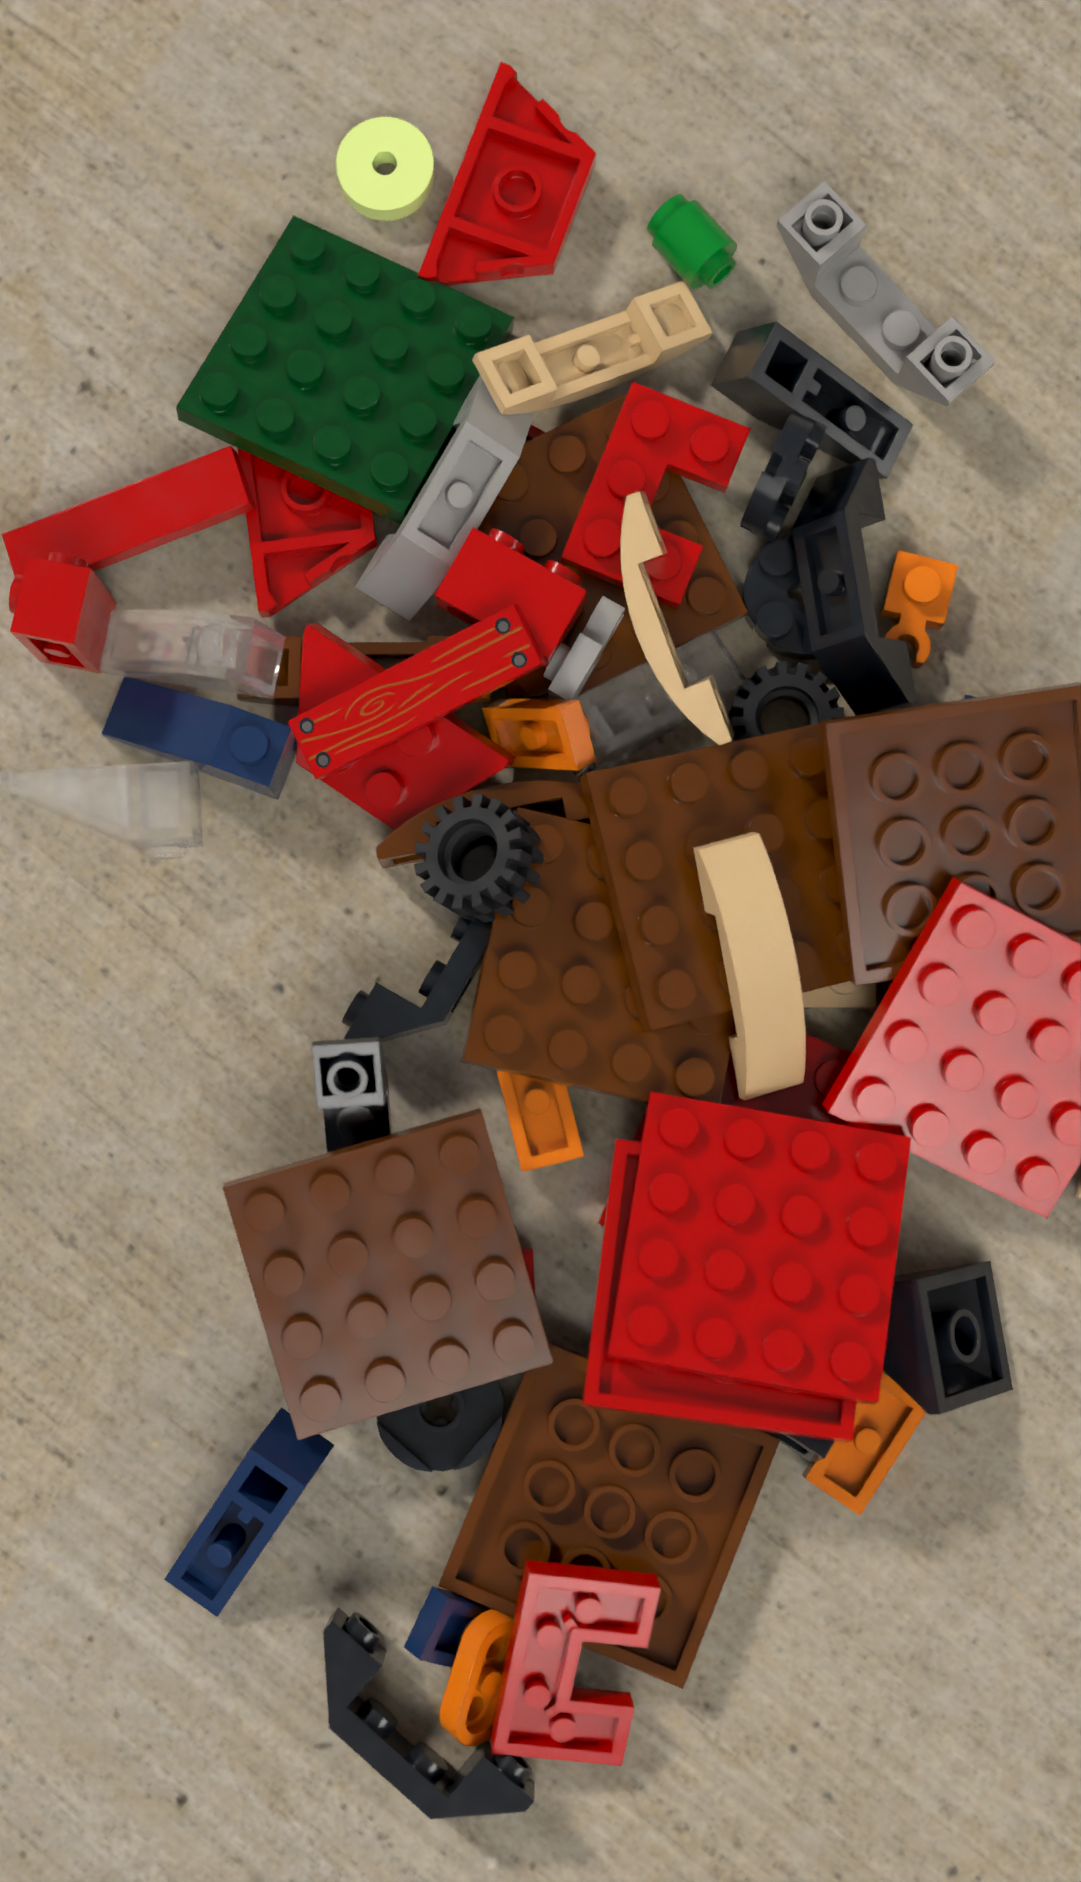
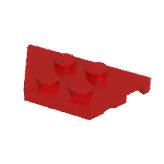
[418,62,596,286]
[237,448,377,618]
[296,623,516,830]

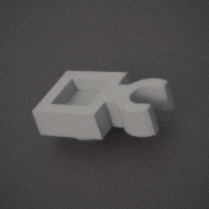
[543,596,625,700]

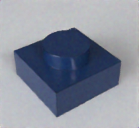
[403,1586,492,1668]

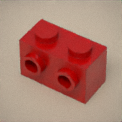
[435,527,587,668]
[9,552,117,674]

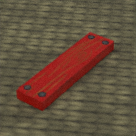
[287,604,547,780]

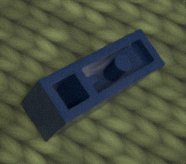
[102,676,297,800]
[164,1407,334,1617]

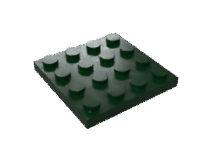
[176,215,514,524]

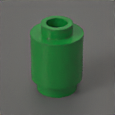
[647,194,737,289]

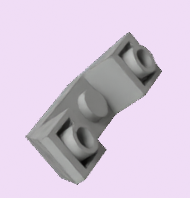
[777,181,996,406]
[355,376,535,621]

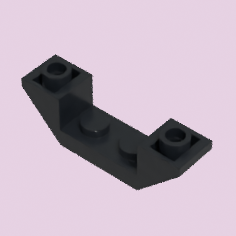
[792,457,917,716]
[342,836,495,1043]
[311,1037,392,1153]
[323,1607,535,1819]

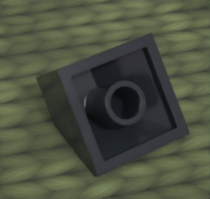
[883,1261,1013,1415]

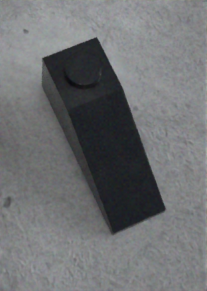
[710,321,913,479]

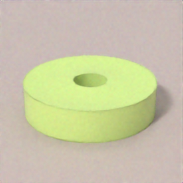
[336,117,435,221]

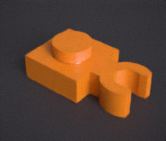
[880,550,958,669]

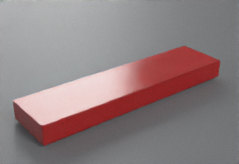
[2,445,255,577]

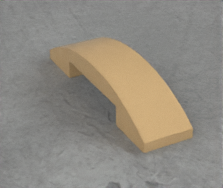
[472,280,713,415]
[620,491,735,745]
[693,832,806,1101]

